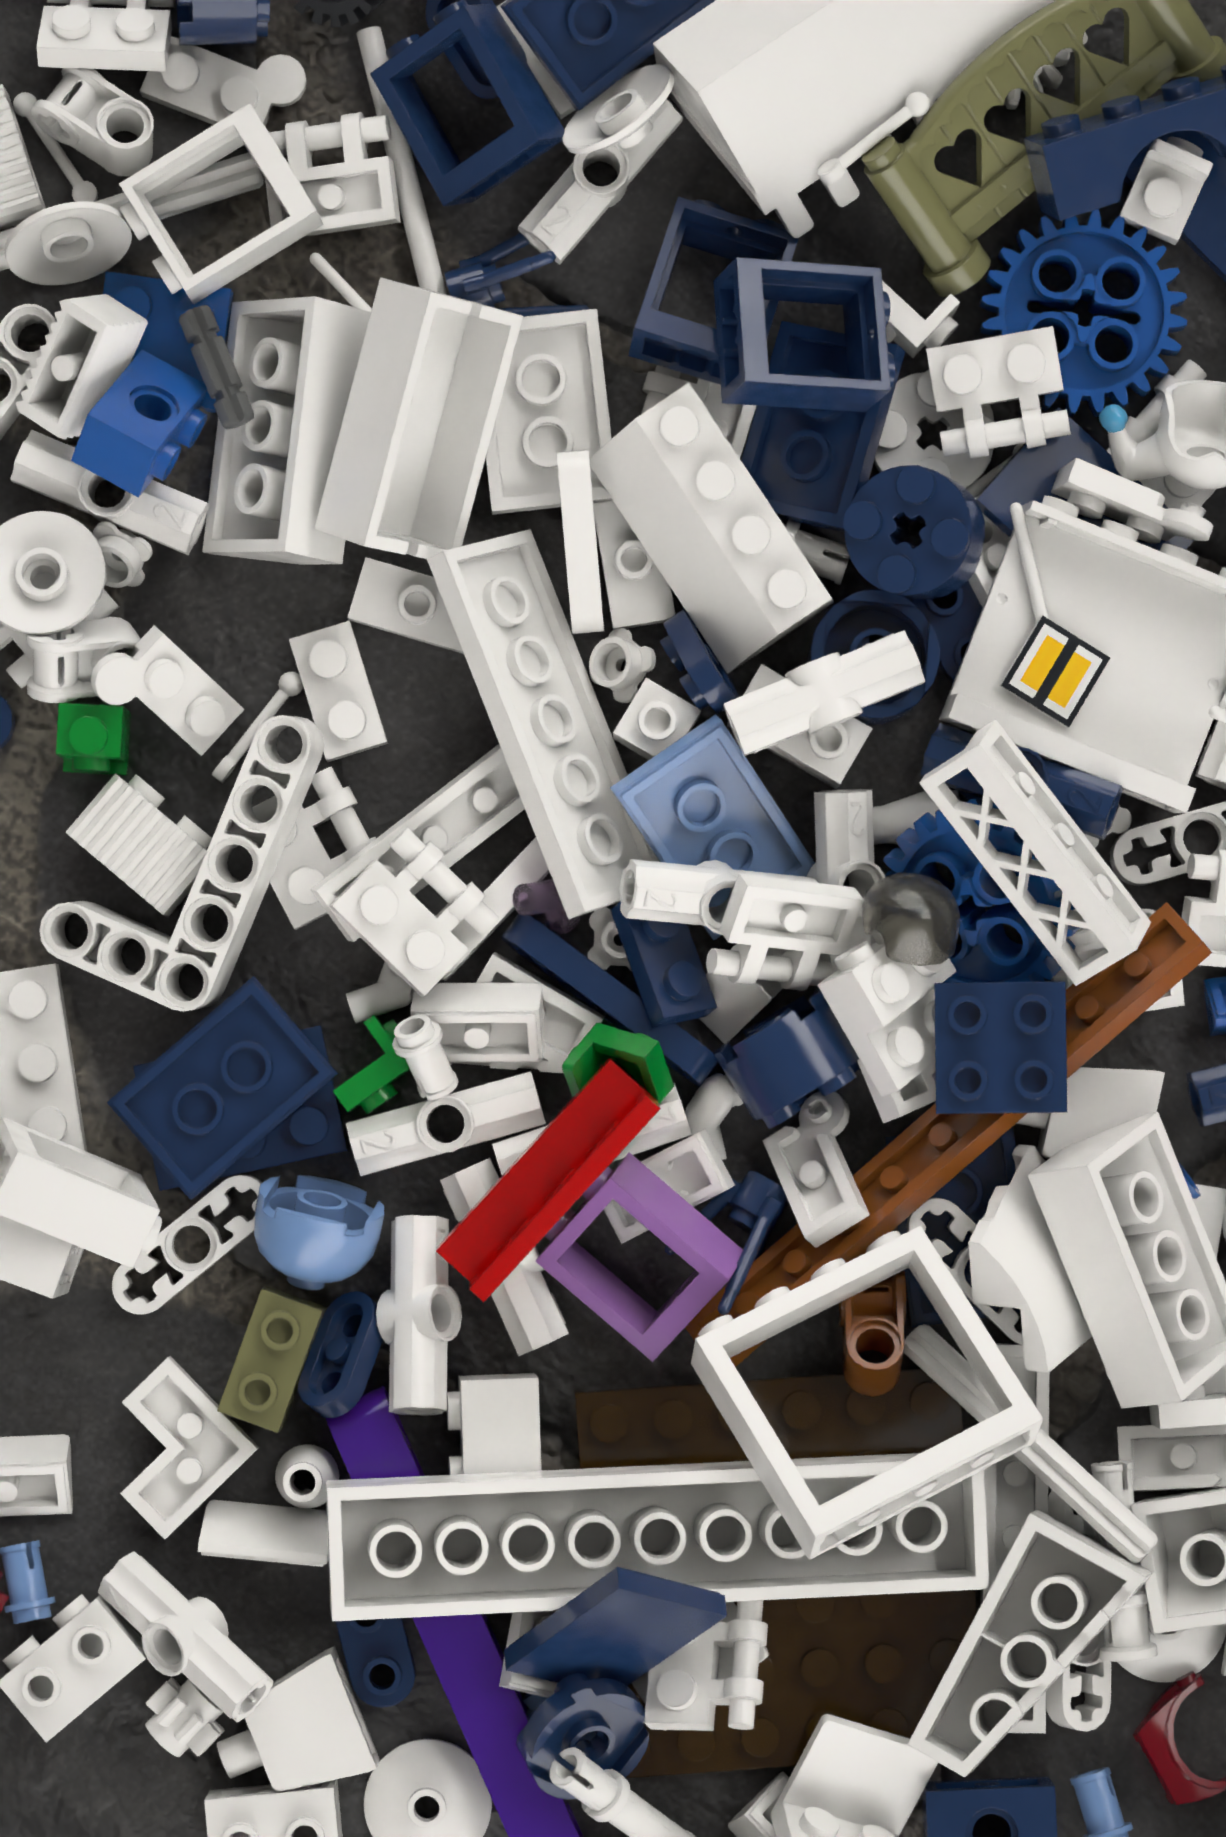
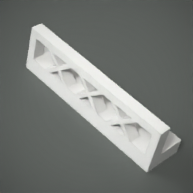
[919,719,1151,986]

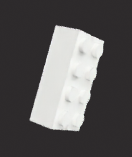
[314,277,523,559]

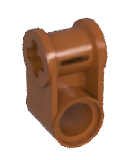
[839,1270,906,1397]

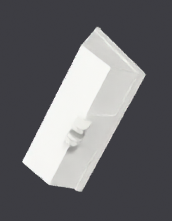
[653,0,1088,238]

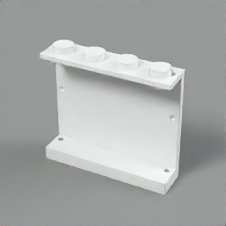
[939,496,1226,813]

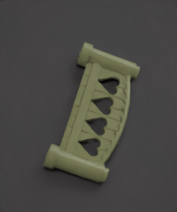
[861,0,1226,297]

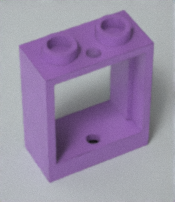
[535,1152,743,1362]

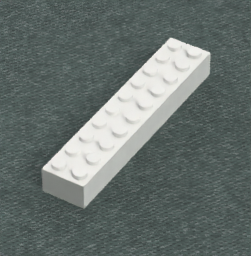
[326,1453,989,1621]

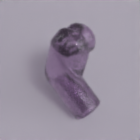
[512,879,581,935]

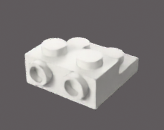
[818,914,957,1097]

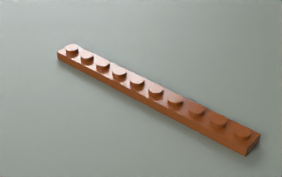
[685,902,1212,1367]

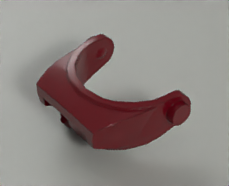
[1132,1671,1226,1805]

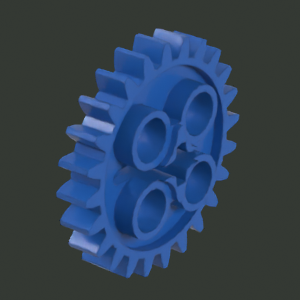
[979,209,1187,417]
[878,799,1080,983]

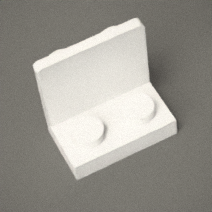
[770,1714,938,1837]

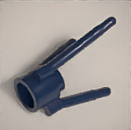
[444,233,589,317]
[665,1170,789,1315]

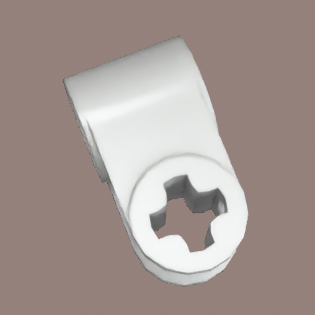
[30,68,154,176]
[26,617,141,703]

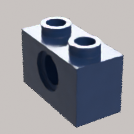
[921,1776,1057,1837]

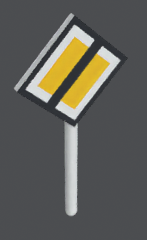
[1000,502,1110,728]

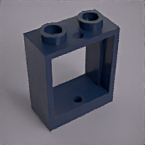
[370,0,565,206]
[628,197,799,385]
[713,257,895,412]

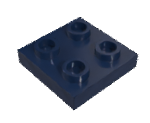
[934,981,1067,1114]

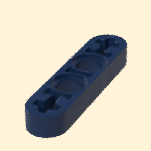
[501,911,718,1086]

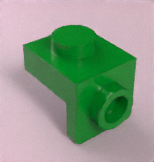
[333,1015,410,1115]
[562,1023,674,1103]

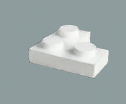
[120,1356,259,1539]

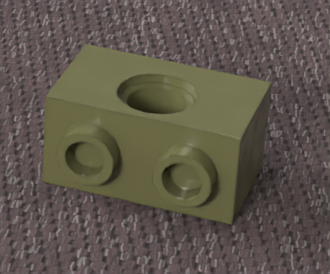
[217,1286,327,1433]

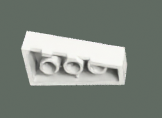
[907,1509,1153,1777]

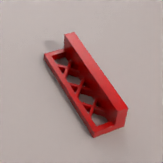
[436,1058,661,1302]

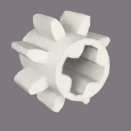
[145,1677,225,1757]

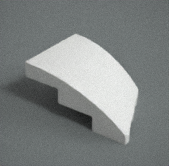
[968,1144,1092,1373]

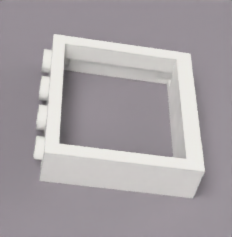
[691,1226,1043,1560]

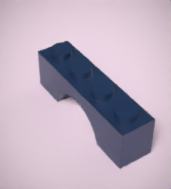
[1023,65,1226,221]

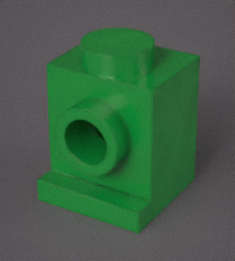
[56,703,131,776]

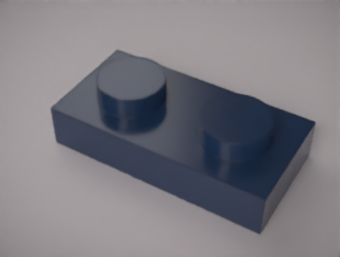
[610,901,717,1028]

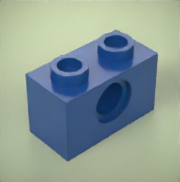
[71,349,208,498]

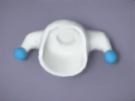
[1099,380,1226,490]

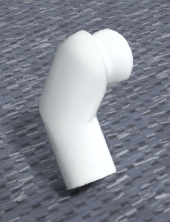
[346,962,414,1023]
[685,1073,743,1160]

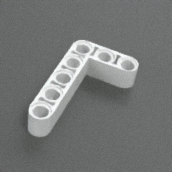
[39,715,324,1012]

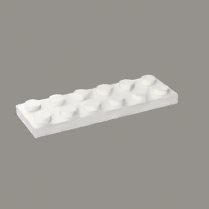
[427,529,659,920]

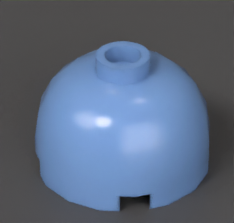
[254,1175,384,1290]

